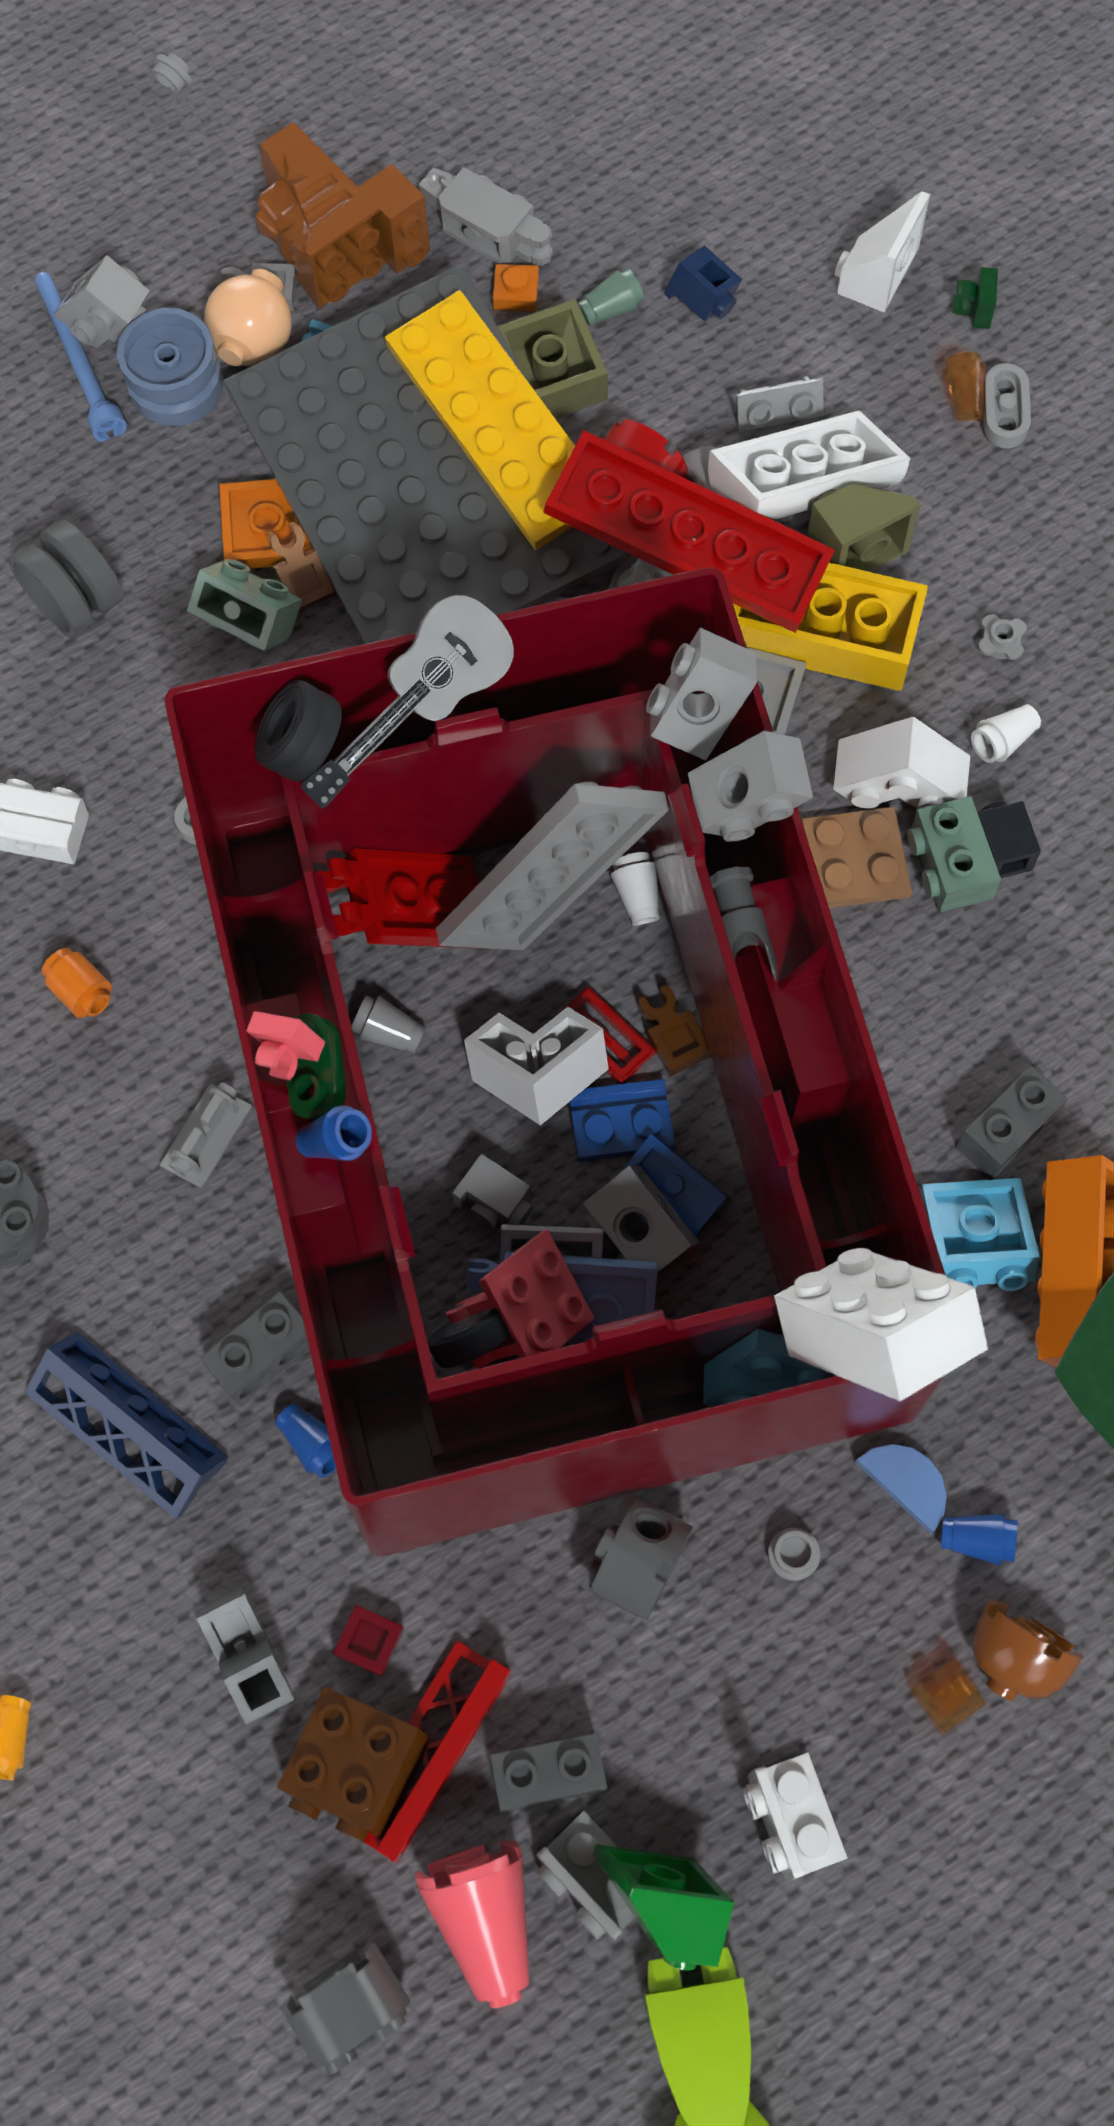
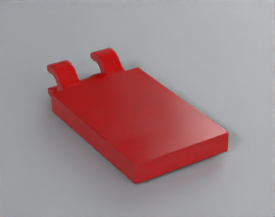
[315,848,479,948]

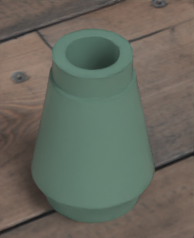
[578,269,645,326]

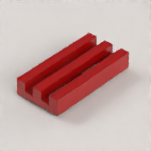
[556,986,656,1084]

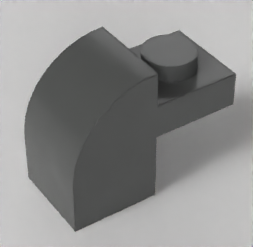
[194,1587,295,1725]

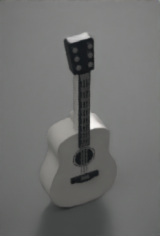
[301,595,514,808]

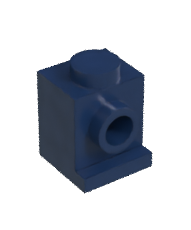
[664,245,742,321]

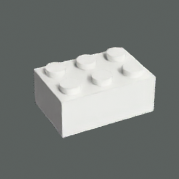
[774,1248,988,1401]

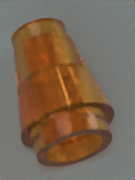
[942,351,986,421]

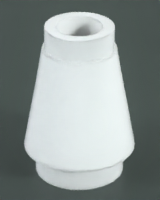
[971,704,1041,763]
[610,852,660,926]

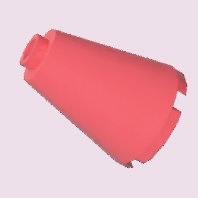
[414,1840,529,2008]

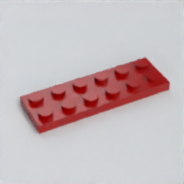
[543,430,835,633]

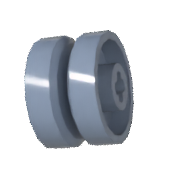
[116,308,223,426]

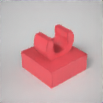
[246,1011,325,1080]

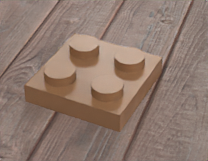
[802,807,912,908]

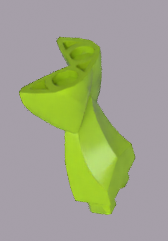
[644,1947,770,2126]

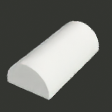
[708,411,910,520]

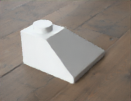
[835,191,930,313]

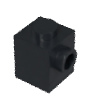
[977,801,1041,878]

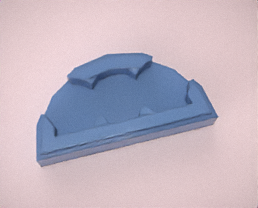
[855,1444,947,1535]

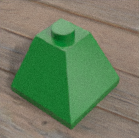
[593,1844,735,1970]

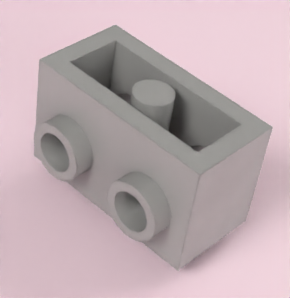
[53,255,150,348]

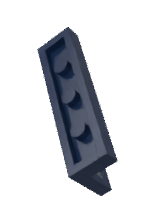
[24,1332,229,1519]

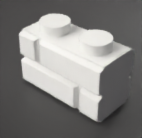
[0,779,89,864]

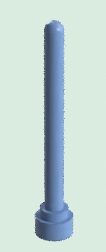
[35,272,127,442]

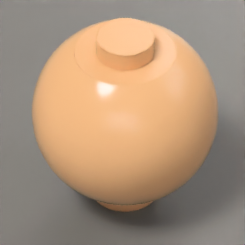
[204,269,292,366]

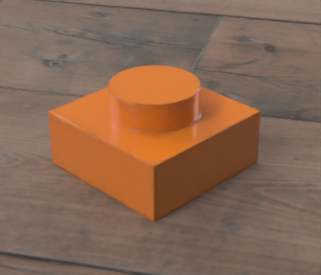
[493,264,539,312]

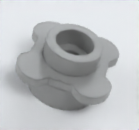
[978,614,1027,660]

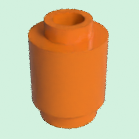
[41,948,112,1018]

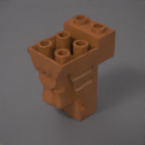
[255,122,430,308]

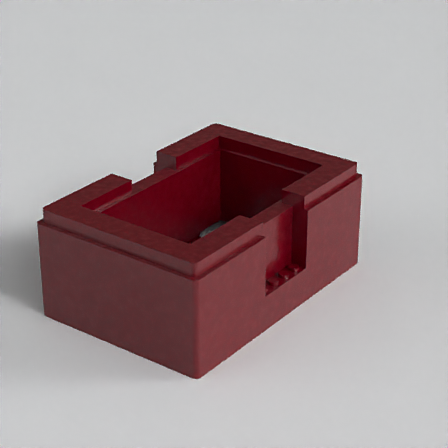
[164,568,946,1556]

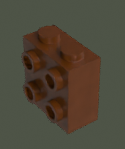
[276,1686,430,1843]

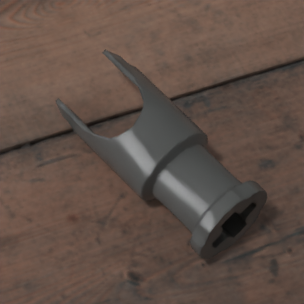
[710,866,778,981]

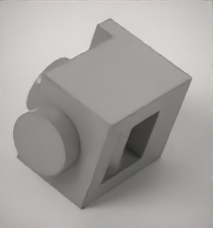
[453,1154,533,1228]

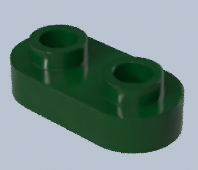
[287,1013,346,1121]

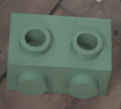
[187,559,303,651]
[907,796,1001,913]

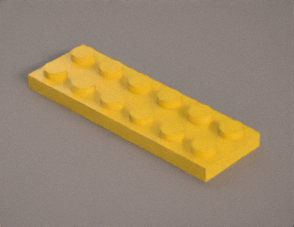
[385,290,575,551]

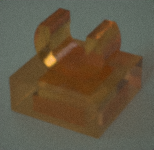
[910,1659,987,1736]

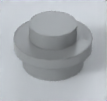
[151,53,192,94]
[768,1528,820,1581]

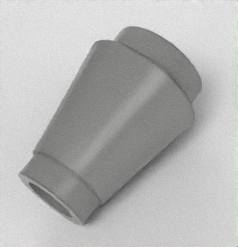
[352,995,426,1054]

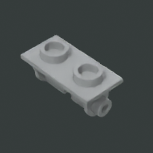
[731,376,824,432]
[160,1082,253,1189]

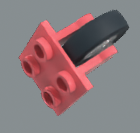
[427,1229,595,1368]

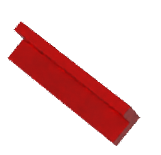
[364,1641,511,1864]

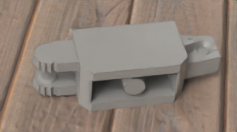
[419,167,553,267]

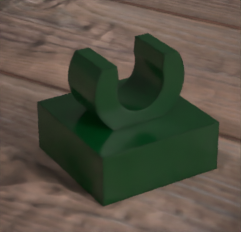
[952,267,998,329]

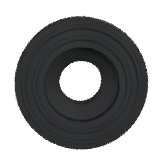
[254,680,342,782]

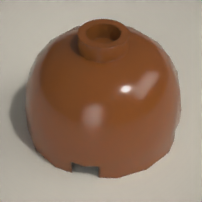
[972,1599,1084,1701]

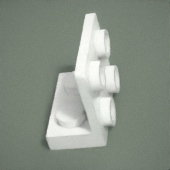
[742,1753,848,1882]

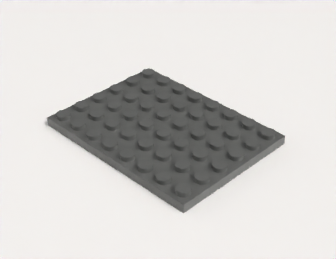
[224,264,627,644]

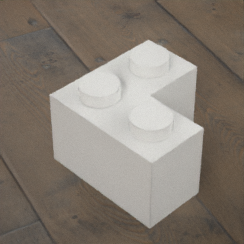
[833,717,970,809]
[464,1007,609,1125]

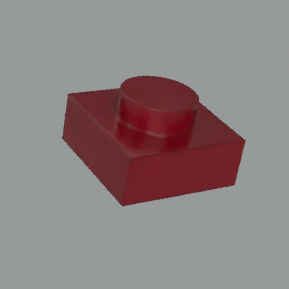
[333,1605,405,1678]

